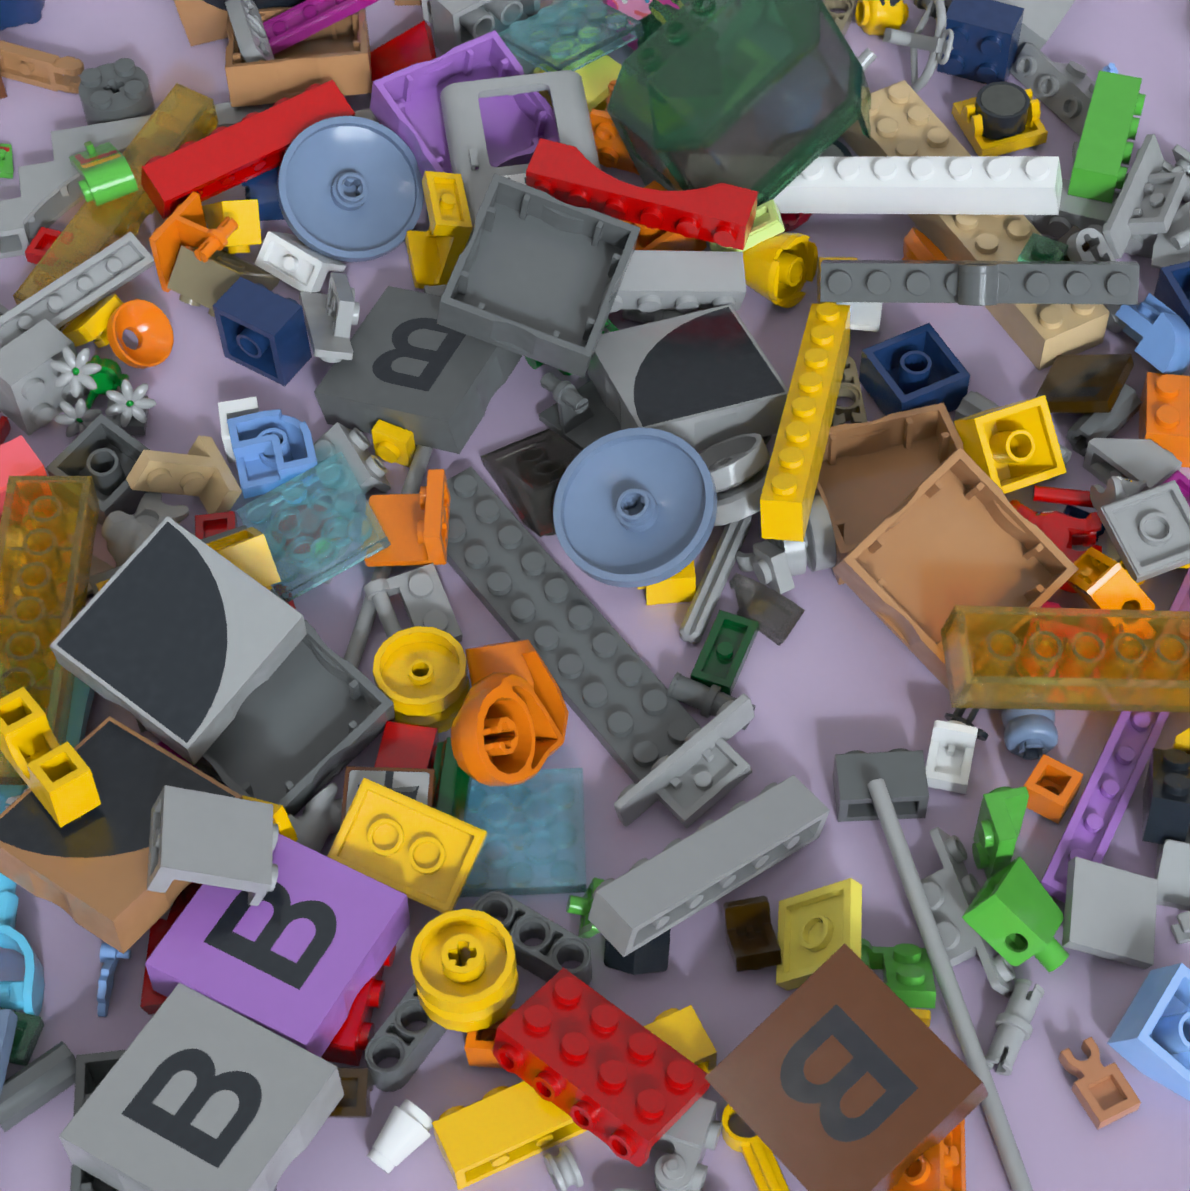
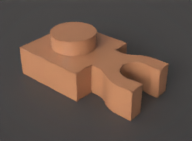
[1058,1037,1141,1130]

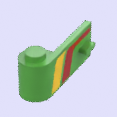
[69,141,138,207]

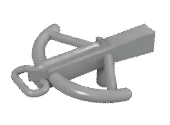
[883,0,954,93]

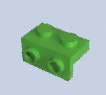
[972,786,1029,879]

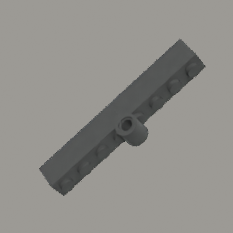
[820,260,1140,306]

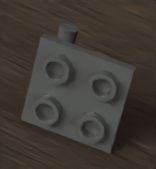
[538,372,621,451]

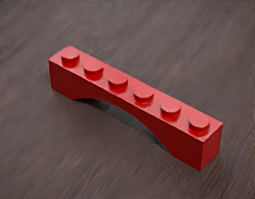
[526,138,758,250]

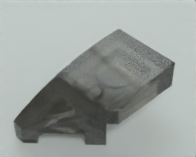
[729,573,805,646]

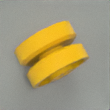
[372,626,470,733]
[410,909,519,1033]

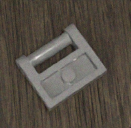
[363,563,462,642]

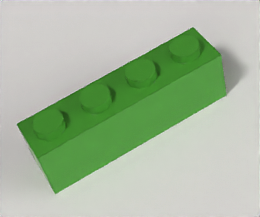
[1067,70,1146,203]

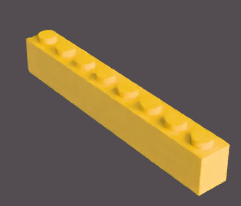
[760,302,851,542]

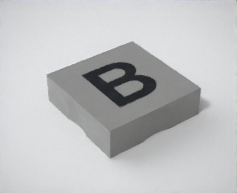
[59,983,344,1191]

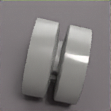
[768,495,836,576]

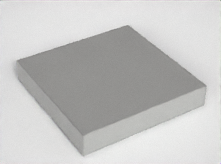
[1097,480,1190,583]
[1062,856,1158,969]

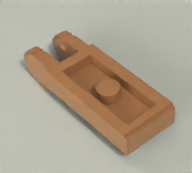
[0,40,84,94]

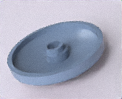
[277,116,424,262]
[553,427,717,588]

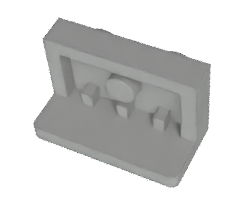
[314,422,392,510]

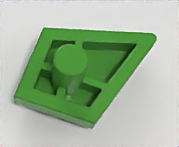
[566,878,604,939]

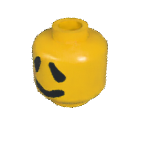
[855,0,909,36]

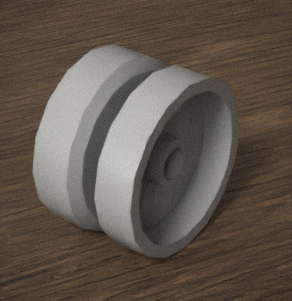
[699,433,770,526]

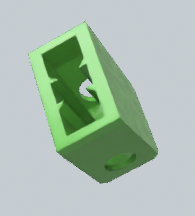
[962,856,1069,972]

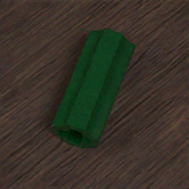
[433,737,472,822]

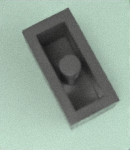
[832,748,929,822]

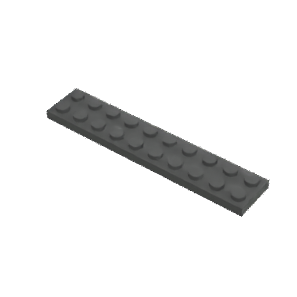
[447,467,701,784]

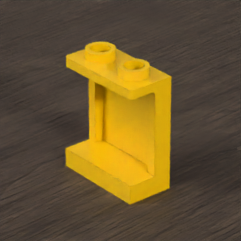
[405,171,473,289]

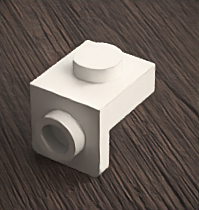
[926,720,978,794]

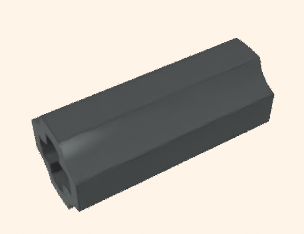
[1066,384,1142,457]
[0,1041,76,1132]

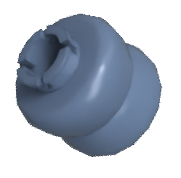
[1001,694,1058,760]

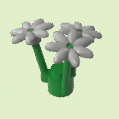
[50,346,156,437]

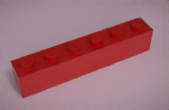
[141,79,355,220]

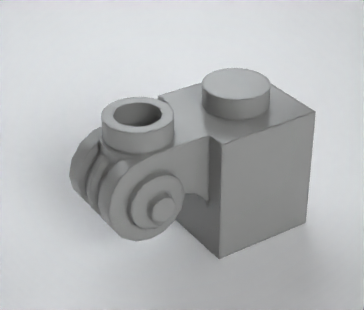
[651,1097,722,1191]

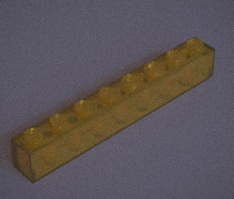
[13,83,218,331]

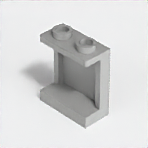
[147,785,279,906]

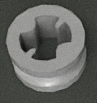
[543,1145,584,1191]

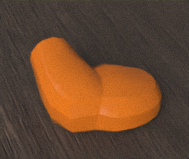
[451,639,569,786]

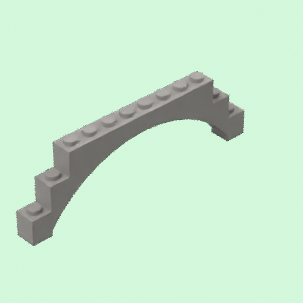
[0,102,376,259]

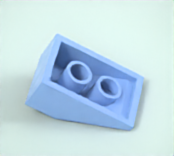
[1107,963,1190,1101]

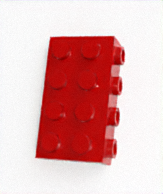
[493,967,710,1167]

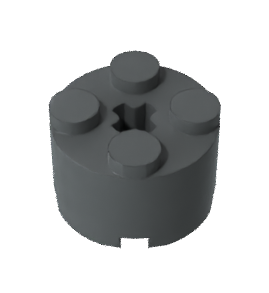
[78,58,156,125]

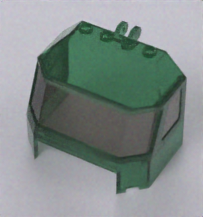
[607,0,871,206]

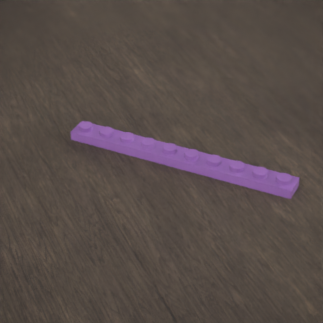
[1040,568,1190,903]

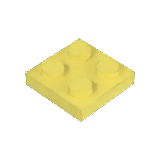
[776,878,862,991]

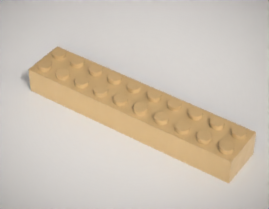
[841,80,1110,371]

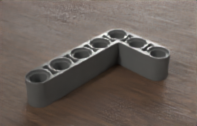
[365,891,592,1092]

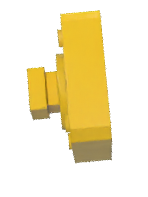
[62,294,124,348]

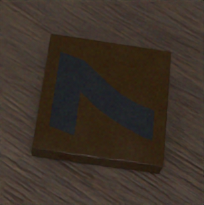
[1036,354,1134,413]

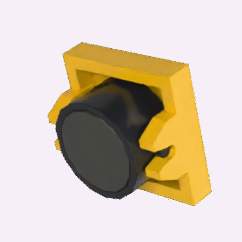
[951,81,1048,156]

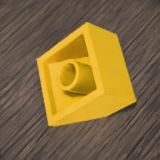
[954,395,1067,494]

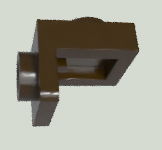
[723,896,782,972]

